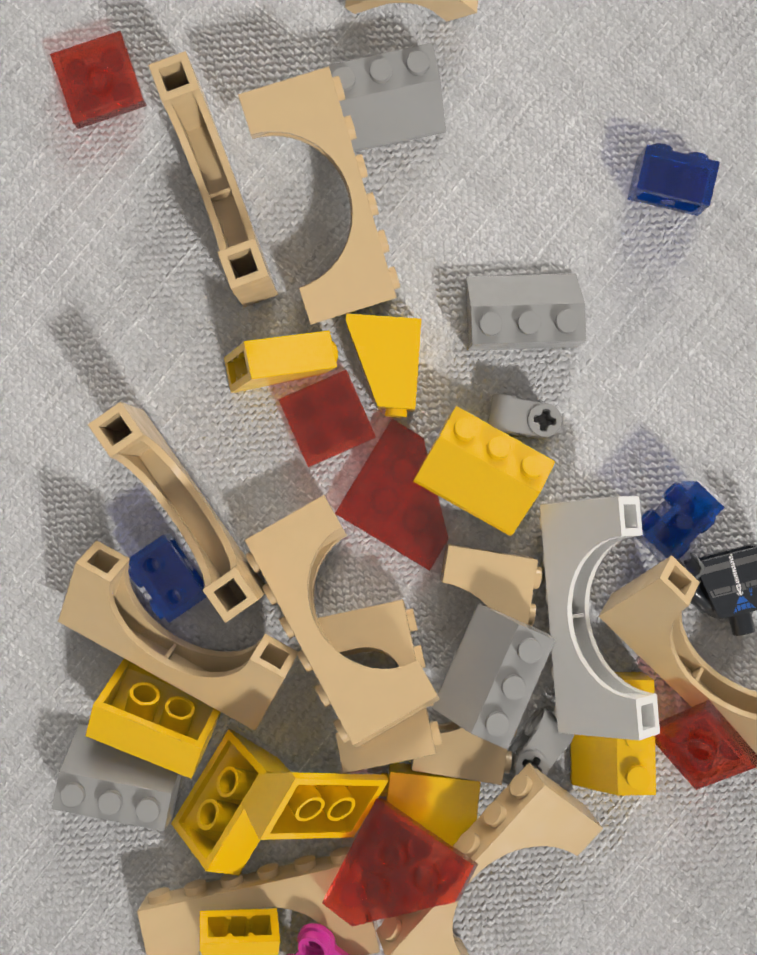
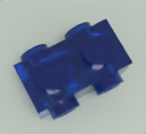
[635,481,725,561]
[128,533,207,623]

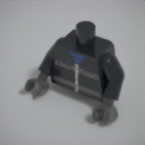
[676,544,757,636]

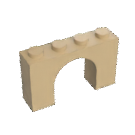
[318,599,442,774]

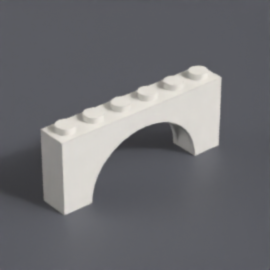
[540,496,660,740]

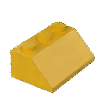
[413,406,555,536]
[85,659,221,779]
[570,671,656,796]
[171,729,291,876]
[242,772,389,840]

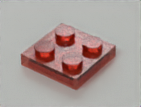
[50,31,147,129]
[278,370,376,468]
[655,700,757,790]

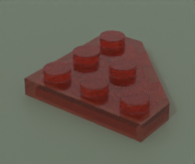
[335,419,449,571]
[322,798,478,927]

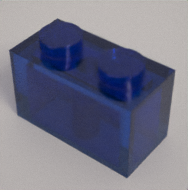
[627,143,720,216]

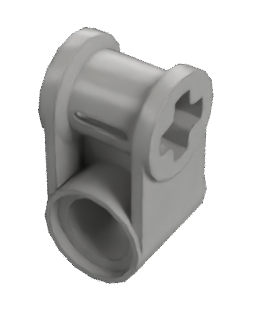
[488,394,562,440]
[508,706,574,775]

